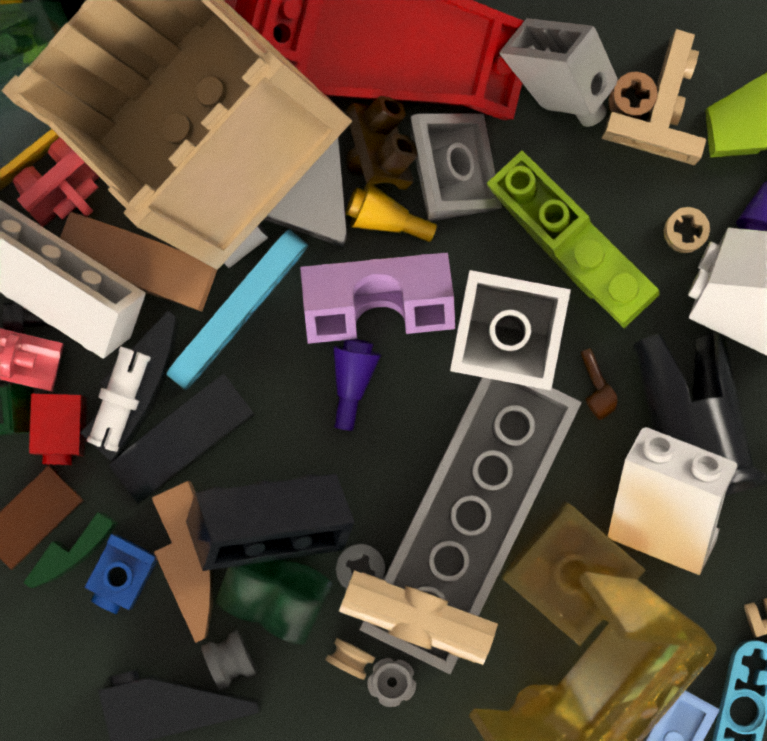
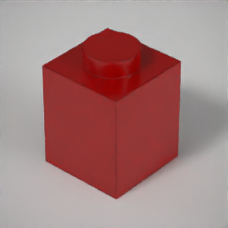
[29,394,87,465]

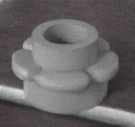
[367,658,416,707]

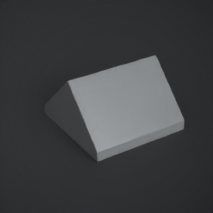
[410,114,502,222]

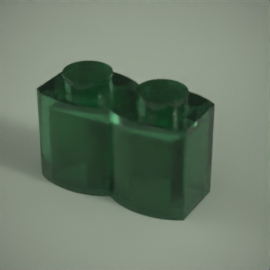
[215,559,333,644]

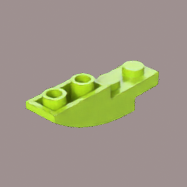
[486,151,660,328]

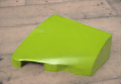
[705,72,767,158]

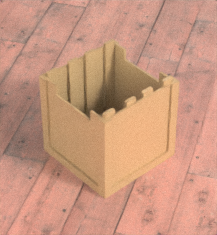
[1,0,352,270]

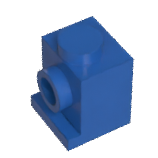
[85,534,158,614]

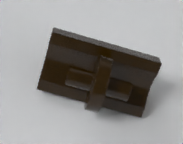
[345,96,418,190]

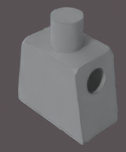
[499,18,617,127]

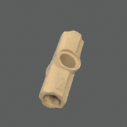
[339,570,498,665]

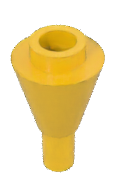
[345,183,437,242]

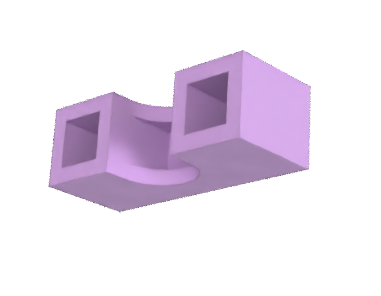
[300,252,455,344]

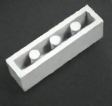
[0,200,146,359]

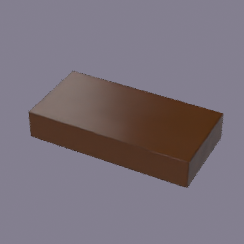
[0,465,84,570]

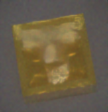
[500,501,645,646]

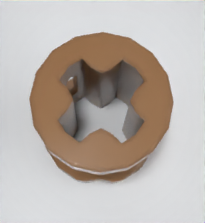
[608,71,658,120]

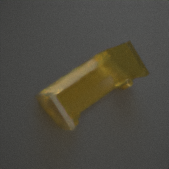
[469,572,716,741]

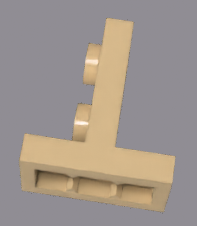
[601,29,706,165]

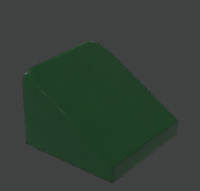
[0,383,34,436]

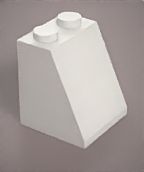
[688,228,767,355]
[450,270,571,390]

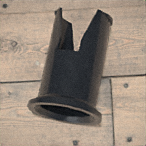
[633,331,767,496]

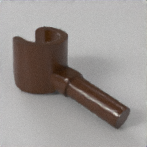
[581,348,617,420]

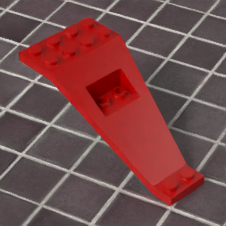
[224,0,524,120]

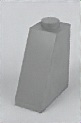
[263,138,348,248]

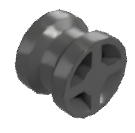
[336,544,385,589]
[201,629,257,691]

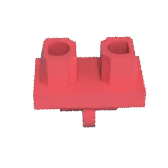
[13,137,99,227]
[0,328,64,392]

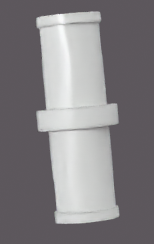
[87,346,151,452]

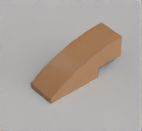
[60,212,217,312]
[152,481,214,643]

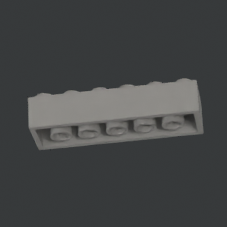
[359,377,582,674]

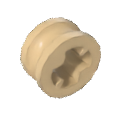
[663,207,710,253]
[325,638,375,680]

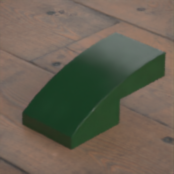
[23,512,119,588]

